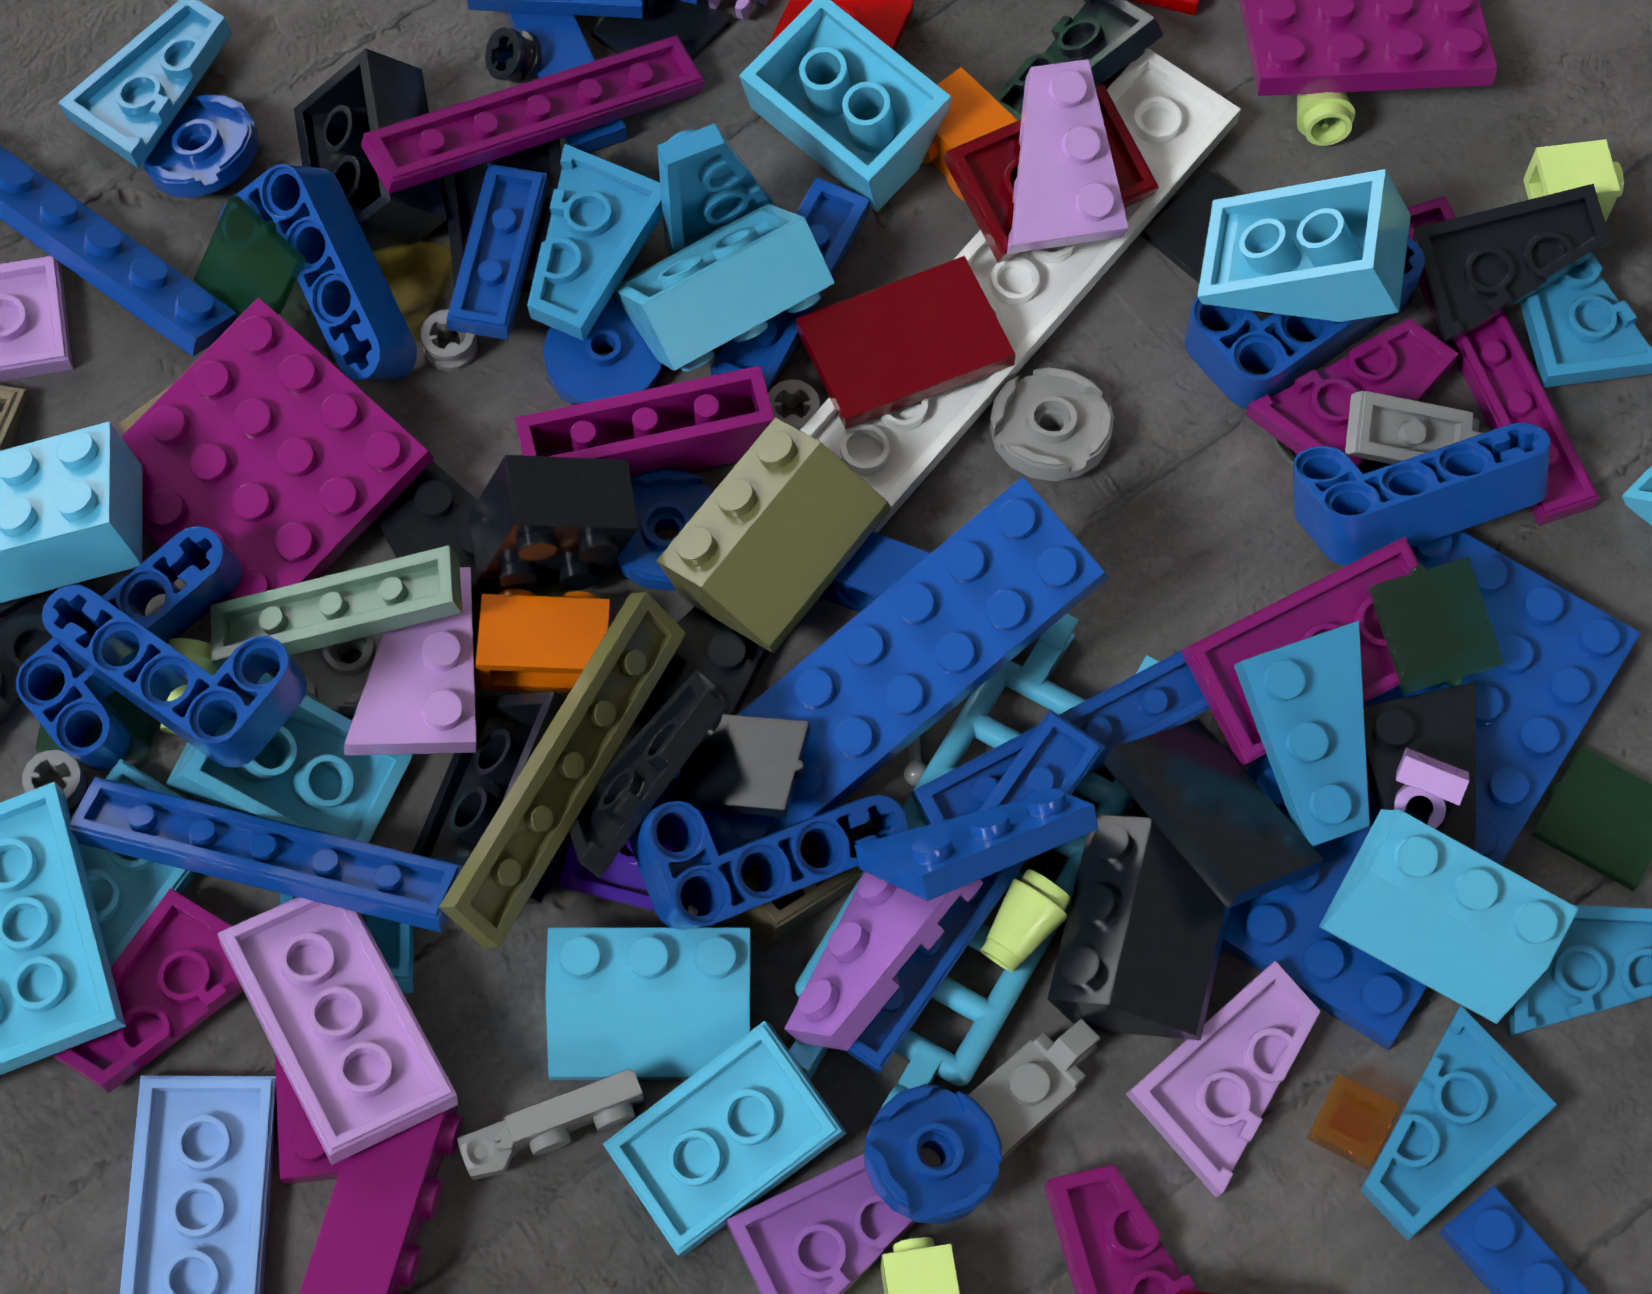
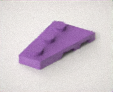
[784,872,983,1051]
[727,1150,930,1294]

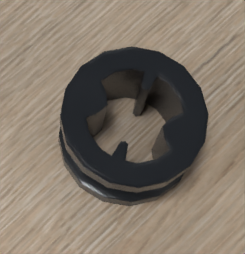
[485,27,542,84]

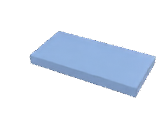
[120,1075,277,1294]

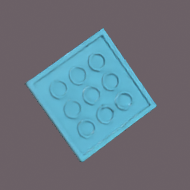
[0,782,126,1075]

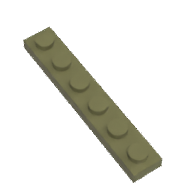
[439,592,686,948]

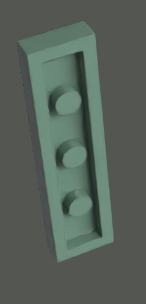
[211,545,463,668]

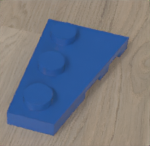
[854,788,1099,901]

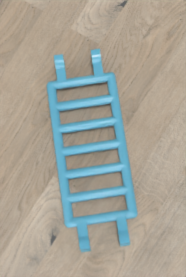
[789,613,1159,1108]

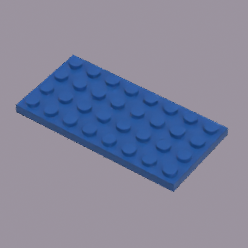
[1221,531,1640,1050]

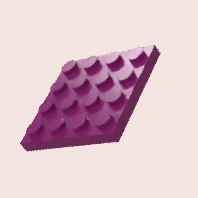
[1238,0,1497,96]
[121,297,434,602]

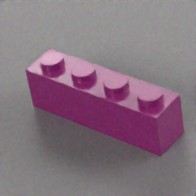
[515,366,774,480]
[299,1106,464,1294]

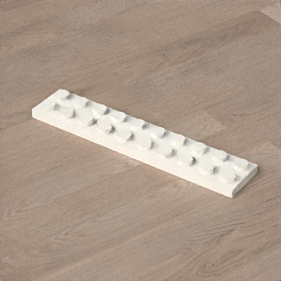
[800,48,1241,533]

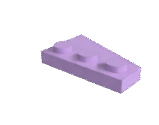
[1007,59,1129,254]
[344,567,476,756]
[1126,961,1321,1197]

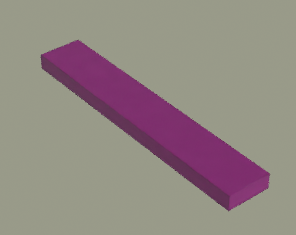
[361,35,705,194]
[1407,196,1600,526]

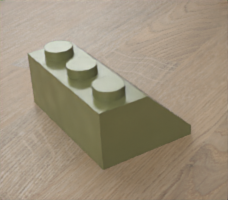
[656,417,892,654]

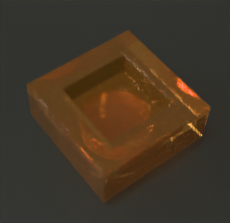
[1306,1074,1400,1170]

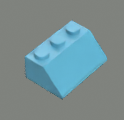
[739,0,952,212]
[614,203,835,371]
[1319,809,1579,1024]
[546,928,751,1080]

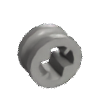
[420,309,478,372]
[768,379,820,430]
[22,750,87,812]

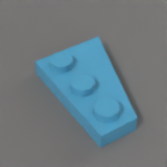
[58,0,232,169]
[657,123,777,255]
[527,143,663,341]
[1520,256,1652,388]
[1234,621,1370,846]
[1509,905,1652,1037]
[1360,1005,1557,1242]

